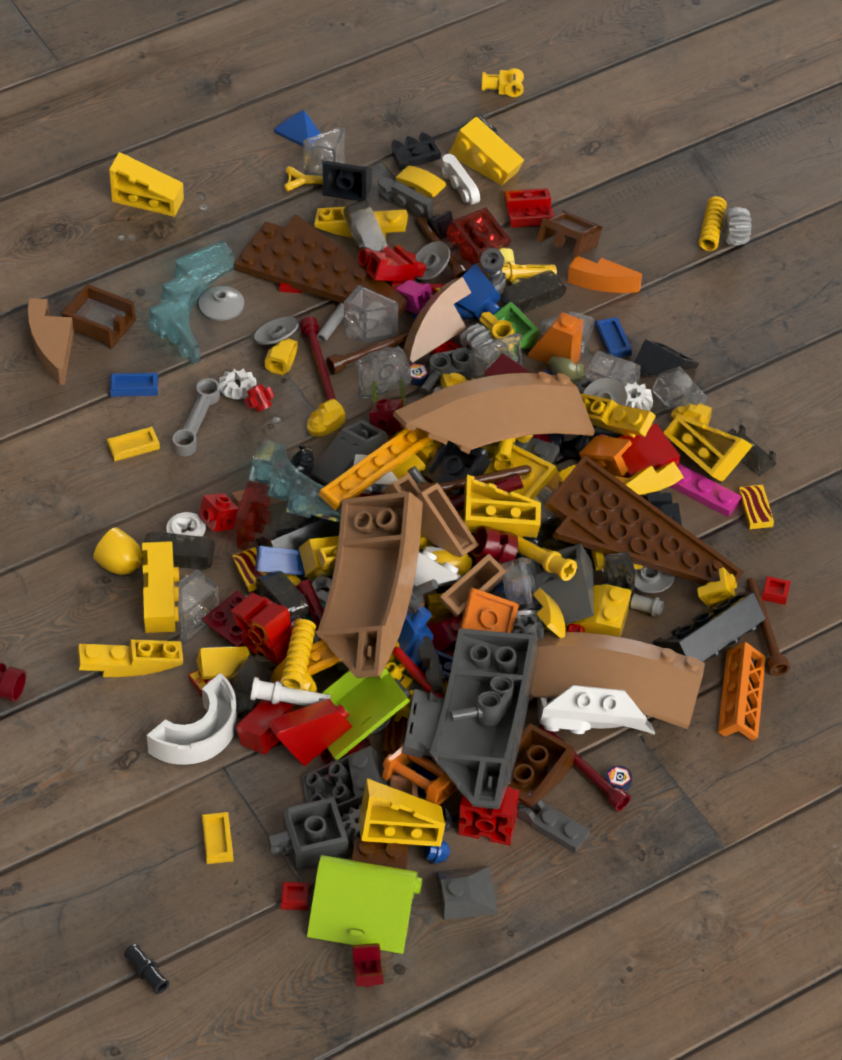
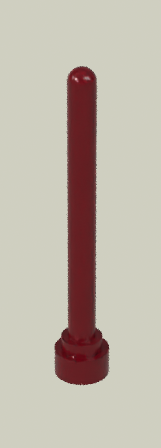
[299,317,336,401]
[538,724,631,812]

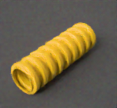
[698,196,727,251]
[281,619,316,689]

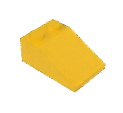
[545,584,632,637]

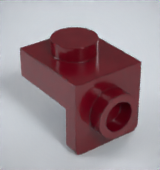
[352,943,384,987]

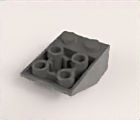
[309,420,389,485]
[535,543,594,630]
[302,746,390,816]

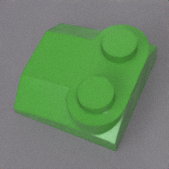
[481,302,540,357]

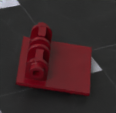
[201,590,246,647]

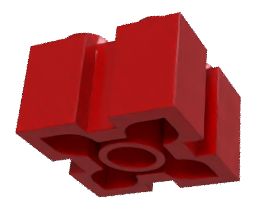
[231,593,294,665]
[458,786,519,846]

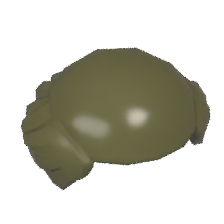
[548,354,585,384]

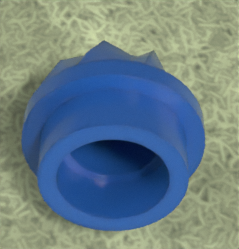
[423,840,450,864]

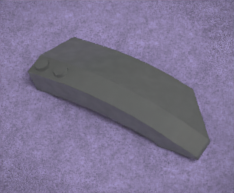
[429,628,538,809]

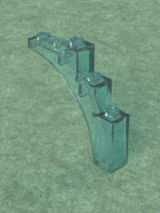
[148,240,235,365]
[248,439,342,523]

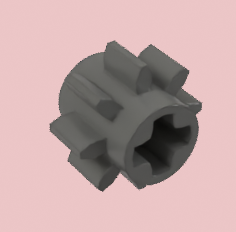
[513,615,544,643]

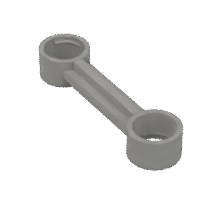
[172,378,220,456]

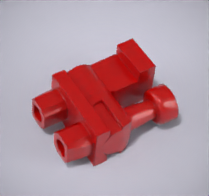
[358,245,426,282]

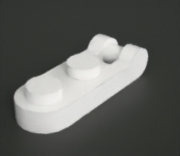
[442,154,480,206]

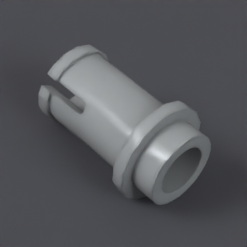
[630,593,664,617]

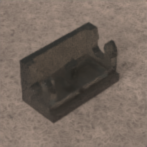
[728,424,776,476]
[601,552,636,604]

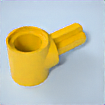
[479,312,518,351]

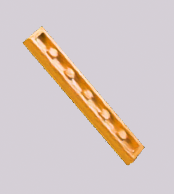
[319,428,434,511]

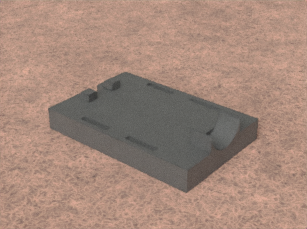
[401,689,445,763]

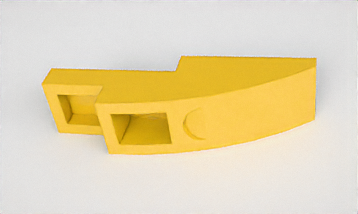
[314,206,408,240]
[580,393,656,438]
[77,639,183,677]

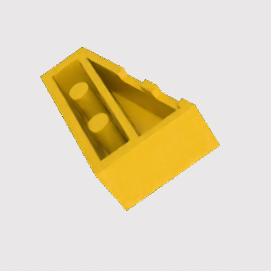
[663,415,753,482]

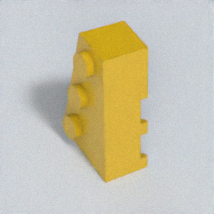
[448,116,524,186]
[109,152,184,217]
[463,474,541,538]
[142,542,180,633]
[359,778,445,847]

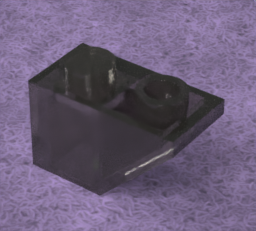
[228,654,274,719]

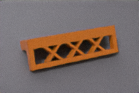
[718,642,766,741]

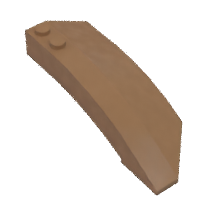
[393,372,595,454]
[314,492,423,678]
[529,632,705,729]

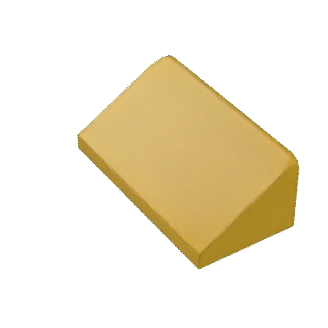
[196,646,251,679]

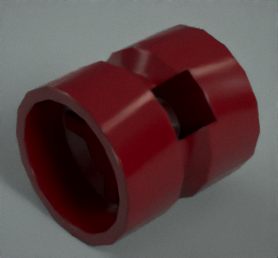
[472,526,518,565]
[0,662,27,702]

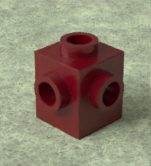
[368,398,405,435]

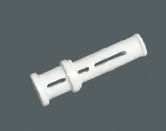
[250,677,331,706]

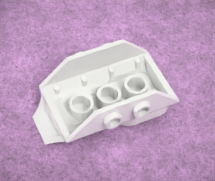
[537,685,655,735]

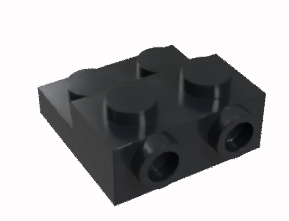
[422,441,492,495]

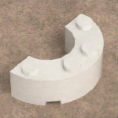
[147,673,237,765]

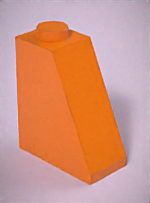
[528,312,583,365]

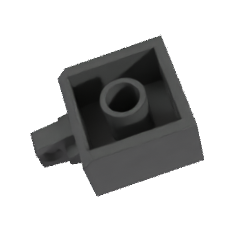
[268,797,348,870]

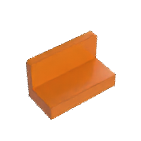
[579,436,632,476]

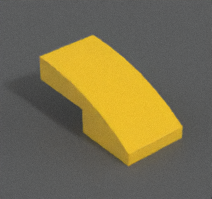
[395,165,446,198]
[533,588,565,638]

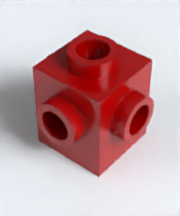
[198,493,239,532]

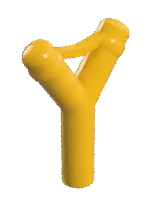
[284,166,323,191]

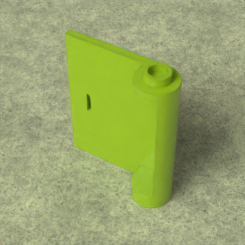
[305,667,410,760]
[307,855,422,954]

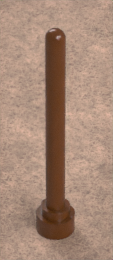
[416,217,469,279]
[326,330,410,375]
[417,465,532,493]
[747,577,790,676]

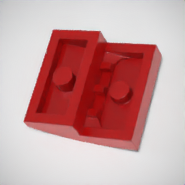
[504,188,555,228]

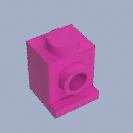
[396,280,433,314]

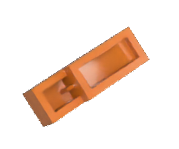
[567,256,642,293]

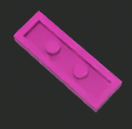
[669,464,742,518]

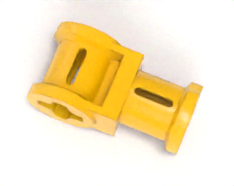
[482,68,524,97]

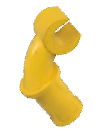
[495,435,533,462]

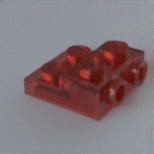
[446,207,512,265]
[235,481,272,550]

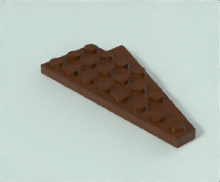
[234,214,408,320]
[544,455,744,585]

